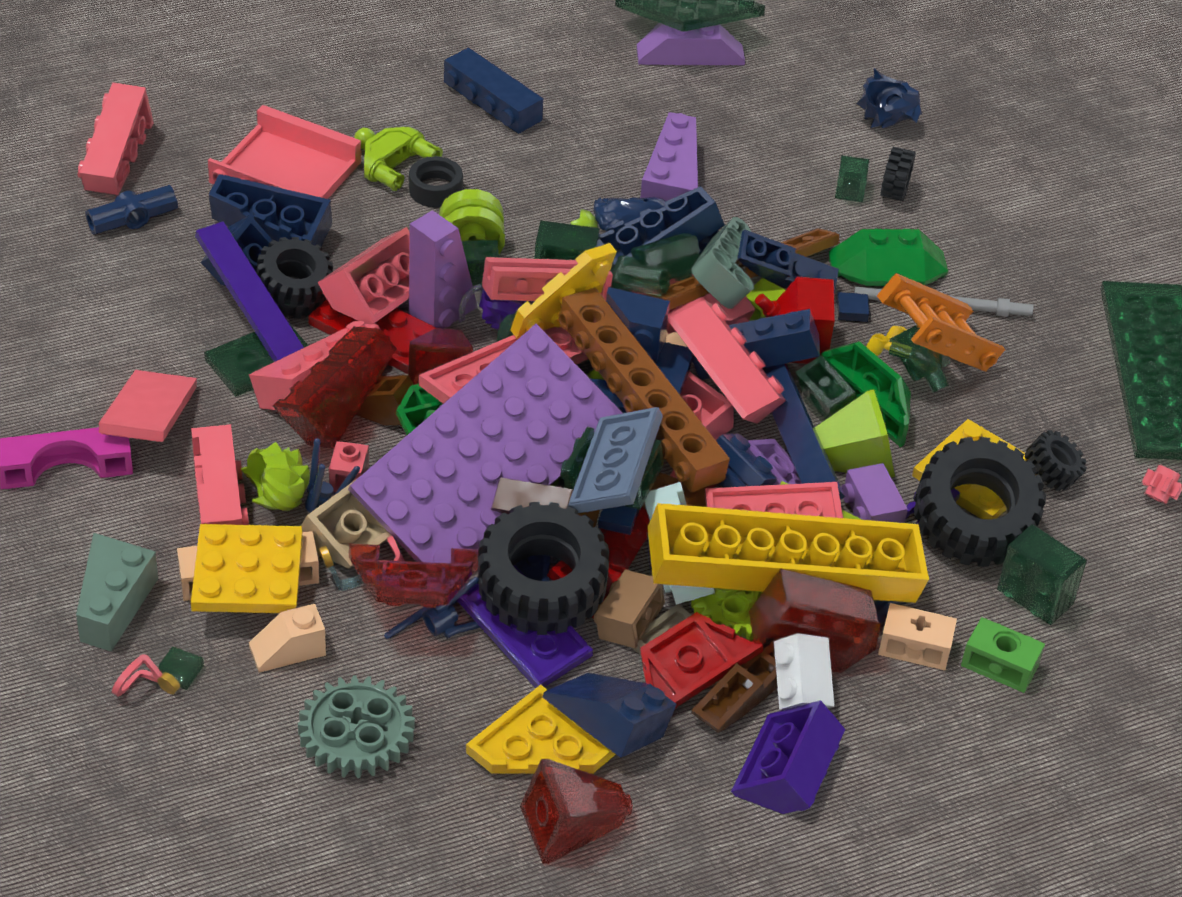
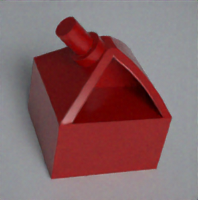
[755,277,835,365]

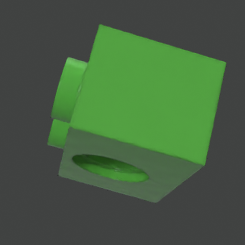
[961,617,1045,693]

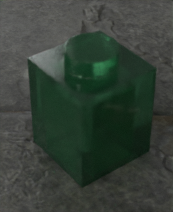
[835,155,870,202]

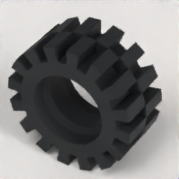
[880,146,916,201]
[1025,430,1087,491]

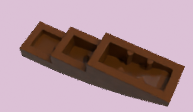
[691,633,787,733]

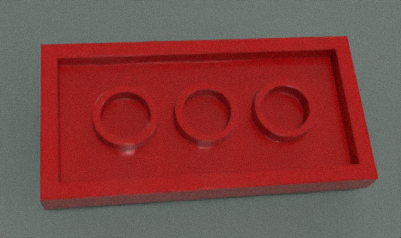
[308,299,444,374]

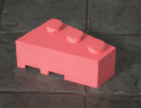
[191,424,249,525]

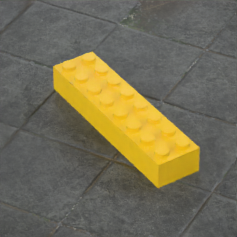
[647,503,929,603]

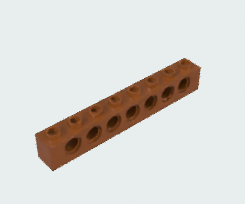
[558,287,730,493]

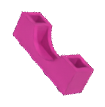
[0,427,133,490]

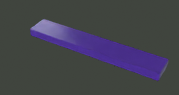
[195,221,304,362]

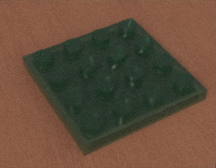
[615,0,765,32]

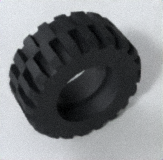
[914,437,1046,567]
[478,502,609,635]

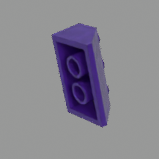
[731,700,845,814]

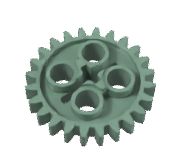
[298,675,415,778]

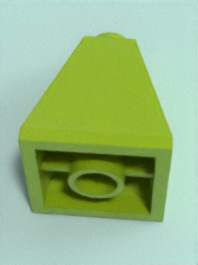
[815,389,895,478]

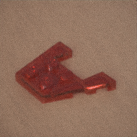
[349,543,478,608]

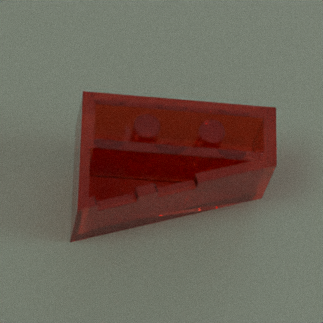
[749,568,878,643]

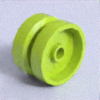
[439,189,505,265]

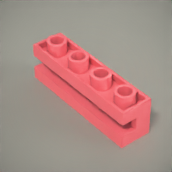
[482,257,613,301]

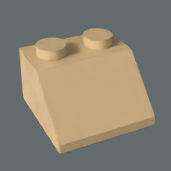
[301,480,391,568]

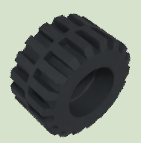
[255,237,333,319]

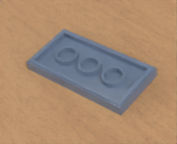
[568,407,663,513]

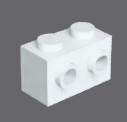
[774,633,834,710]

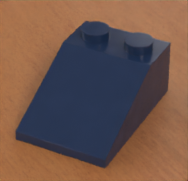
[543,673,677,758]

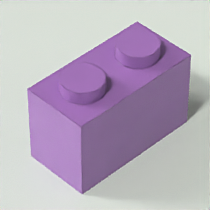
[841,463,908,523]

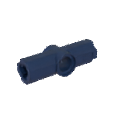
[85,185,178,235]

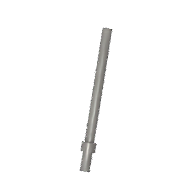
[854,287,1033,317]

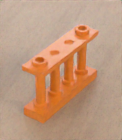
[877,273,1005,372]

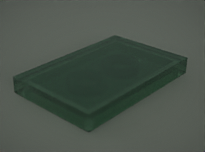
[204,321,309,397]

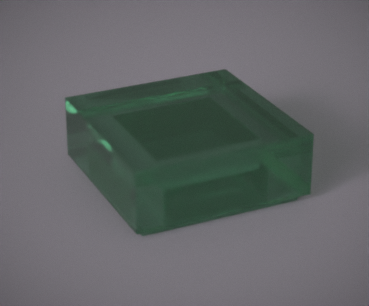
[158,646,204,690]

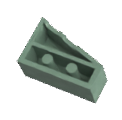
[76,533,158,652]

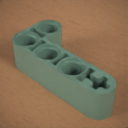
[692,217,754,309]

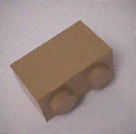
[594,569,665,649]

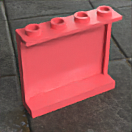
[208,105,361,199]

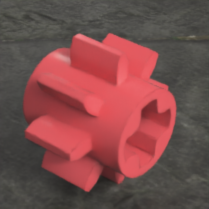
[1142,465,1182,504]

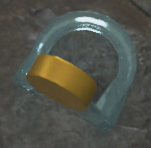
[319,545,373,591]

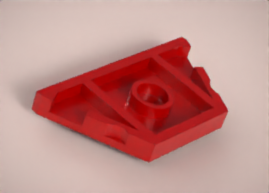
[640,612,763,708]

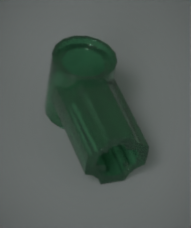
[611,256,671,296]

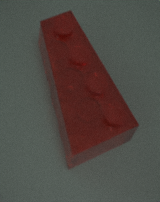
[273,326,397,449]

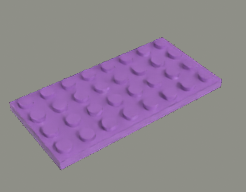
[348,324,622,577]

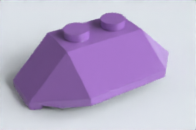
[636,20,745,65]

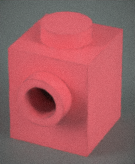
[329,441,369,492]

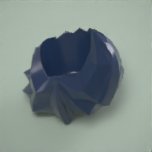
[856,68,922,128]

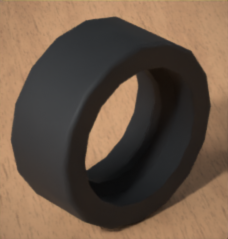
[409,156,463,208]

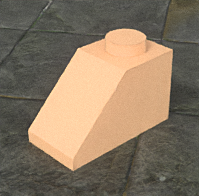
[249,604,326,673]

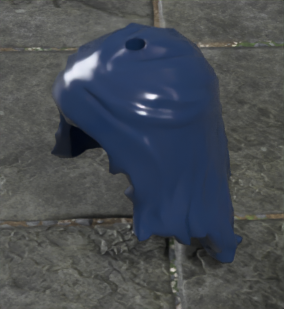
[593,197,665,232]

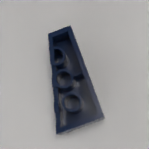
[208,174,332,247]
[588,186,725,287]

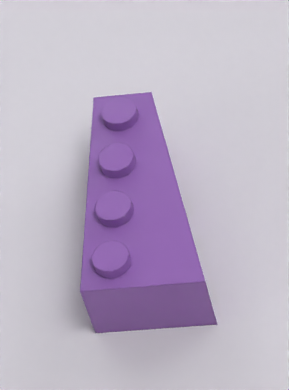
[640,112,698,201]
[409,210,478,330]

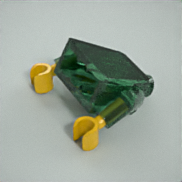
[866,325,951,393]

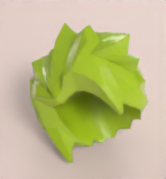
[241,442,310,511]

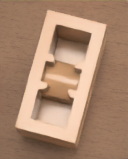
[878,603,957,670]

